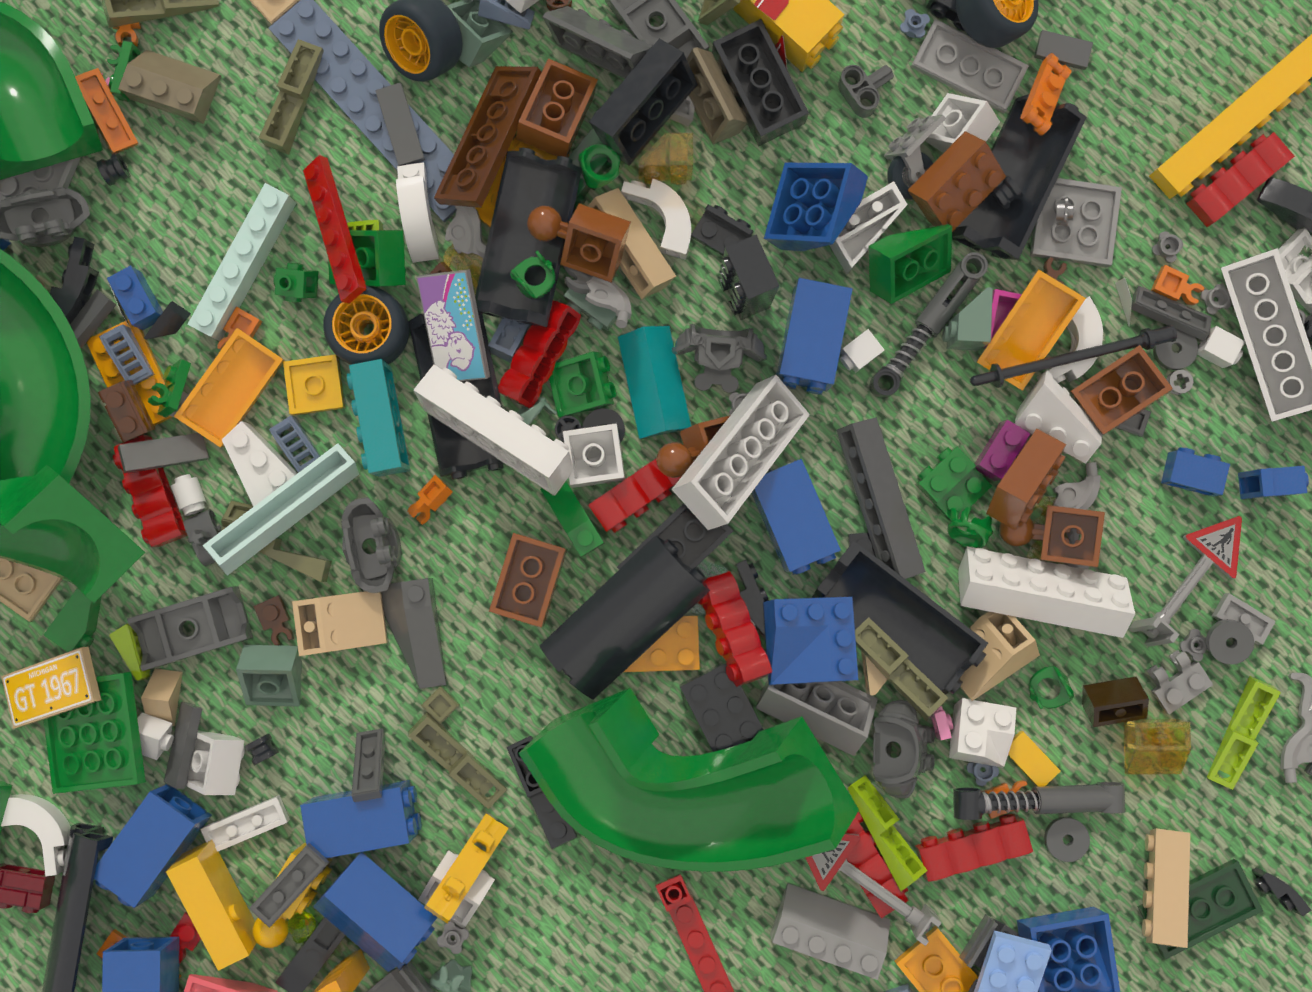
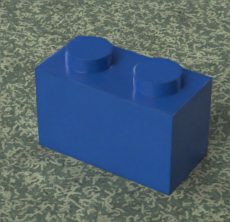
[107,265,163,330]
[1161,447,1230,497]

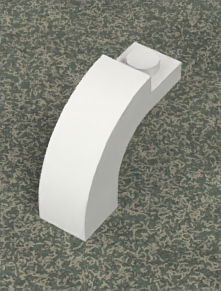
[396,162,439,263]
[621,179,691,260]
[1036,297,1103,383]
[1,794,71,876]

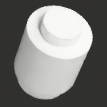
[171,474,206,516]

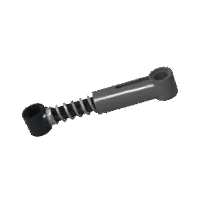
[869,252,988,399]
[953,782,1126,820]

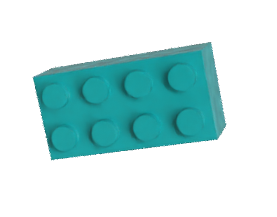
[347,359,411,477]

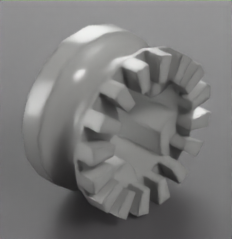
[1166,370,1194,395]

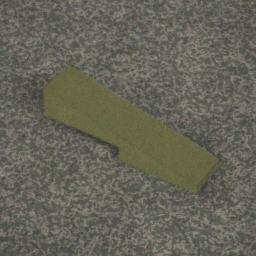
[102,0,219,28]
[259,39,324,155]
[221,527,332,582]
[855,617,948,721]
[408,712,507,809]

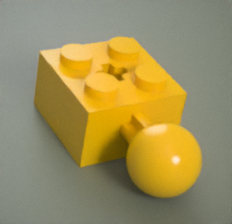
[252,843,332,948]

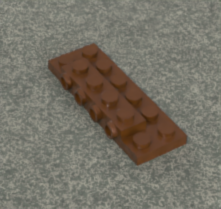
[434,66,542,208]

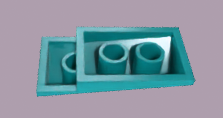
[618,326,691,440]

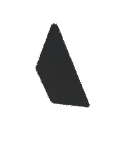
[144,301,191,340]

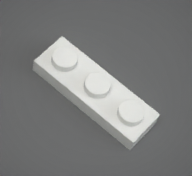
[201,795,290,852]

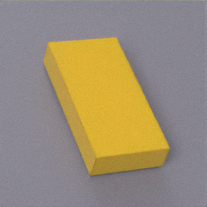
[1008,731,1061,787]

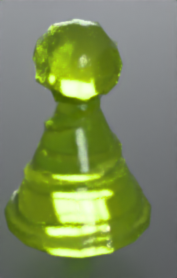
[288,912,316,944]

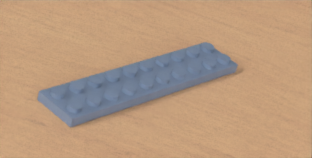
[269,0,457,222]

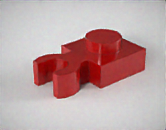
[170,912,201,963]

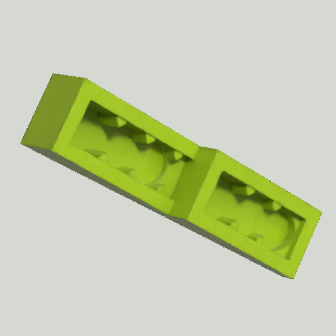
[1207,676,1281,790]
[847,775,928,891]

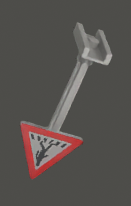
[1128,516,1242,647]
[806,833,942,946]

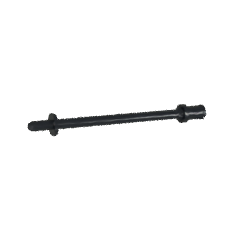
[970,325,1177,388]

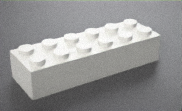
[1221,248,1312,421]
[414,365,574,496]
[672,375,810,530]
[958,546,1135,638]

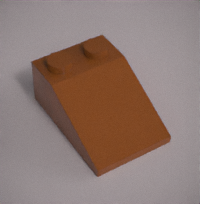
[1070,345,1173,435]

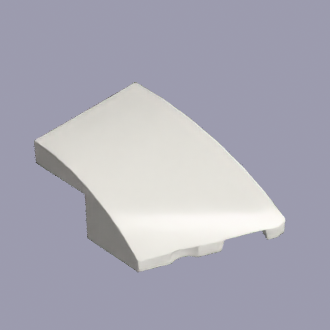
[1278,228,1312,315]

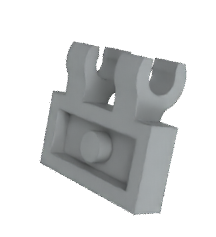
[1212,593,1276,645]
[1147,650,1213,714]

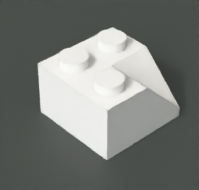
[949,698,1016,768]

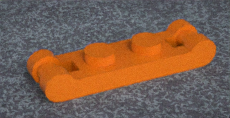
[1020,53,1072,135]

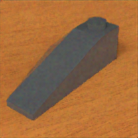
[381,578,447,689]

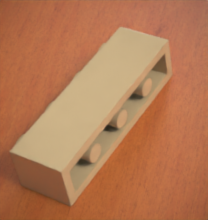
[588,188,676,300]
[1142,828,1190,948]

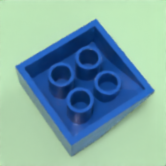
[764,162,868,251]
[763,597,858,685]
[1017,907,1120,992]

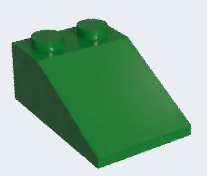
[868,224,952,304]
[328,230,406,286]

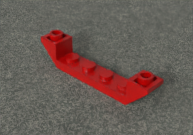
[655,874,735,992]

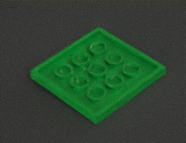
[43,672,146,794]

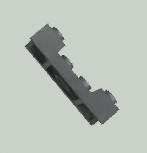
[605,0,709,59]
[127,586,253,671]

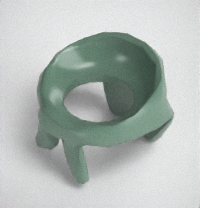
[516,397,557,425]
[429,959,472,992]

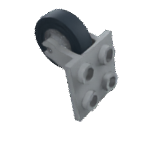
[884,114,946,200]

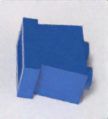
[1238,466,1309,499]

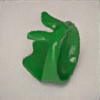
[578,144,621,188]
[510,251,555,299]
[947,507,993,548]
[1029,666,1074,709]

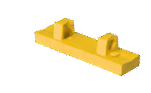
[424,814,509,924]

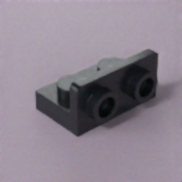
[691,204,754,256]

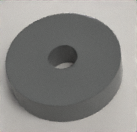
[1153,329,1198,370]
[1206,619,1254,665]
[1044,817,1090,862]

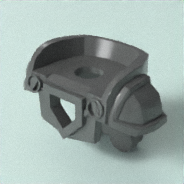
[0,188,90,247]
[672,324,767,393]
[341,497,402,593]
[873,700,935,798]

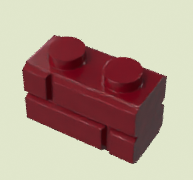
[0,863,55,913]

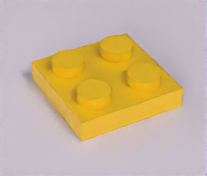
[283,354,345,416]

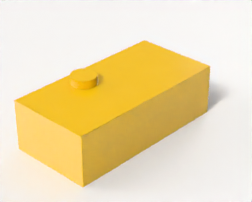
[166,839,256,971]

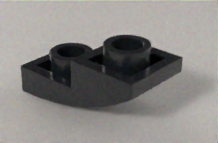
[1252,867,1312,916]

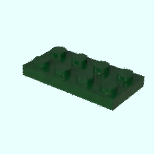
[1137,859,1263,959]

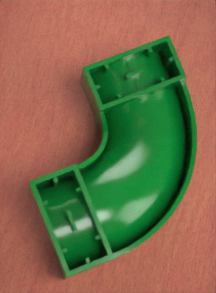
[0,2,103,180]
[0,249,91,483]
[0,465,146,603]
[519,688,859,872]

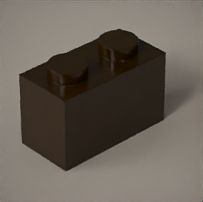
[1082,676,1149,727]

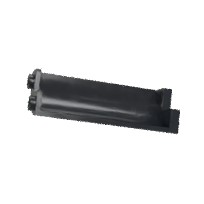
[952,94,1087,260]
[475,147,582,327]
[408,312,504,480]
[539,535,710,700]
[812,541,988,695]
[42,823,113,992]

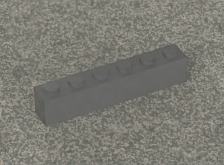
[836,417,926,579]

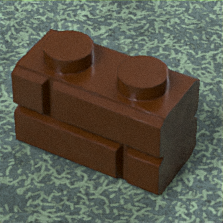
[98,379,156,443]

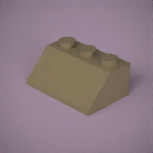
[687,47,748,144]
[118,50,221,124]

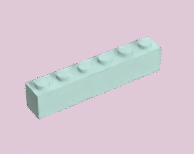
[187,183,296,341]
[203,443,359,576]

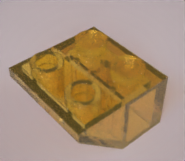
[639,133,693,185]
[1124,719,1191,774]

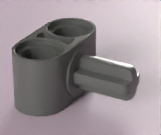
[838,65,894,118]
[184,509,222,567]

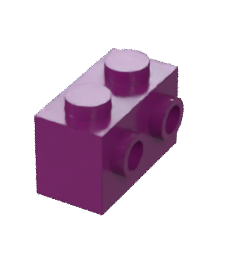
[974,419,1030,482]

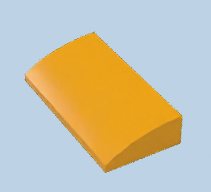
[977,269,1086,391]
[174,328,285,448]
[314,949,370,992]

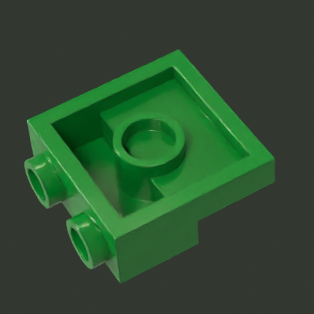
[549,351,617,418]
[915,446,992,521]

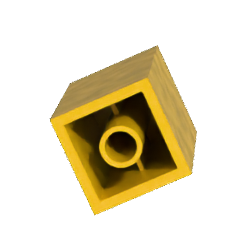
[733,0,845,72]

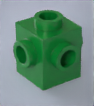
[273,263,319,302]

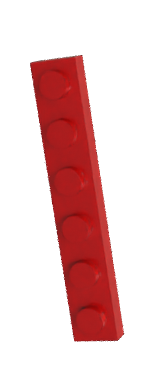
[303,155,367,304]

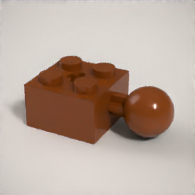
[527,203,631,283]
[656,415,731,478]
[999,505,1105,567]

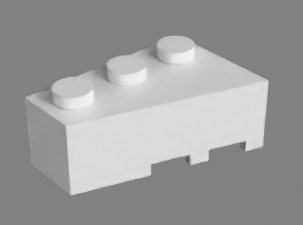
[830,182,908,274]
[1015,369,1102,464]
[222,421,298,507]

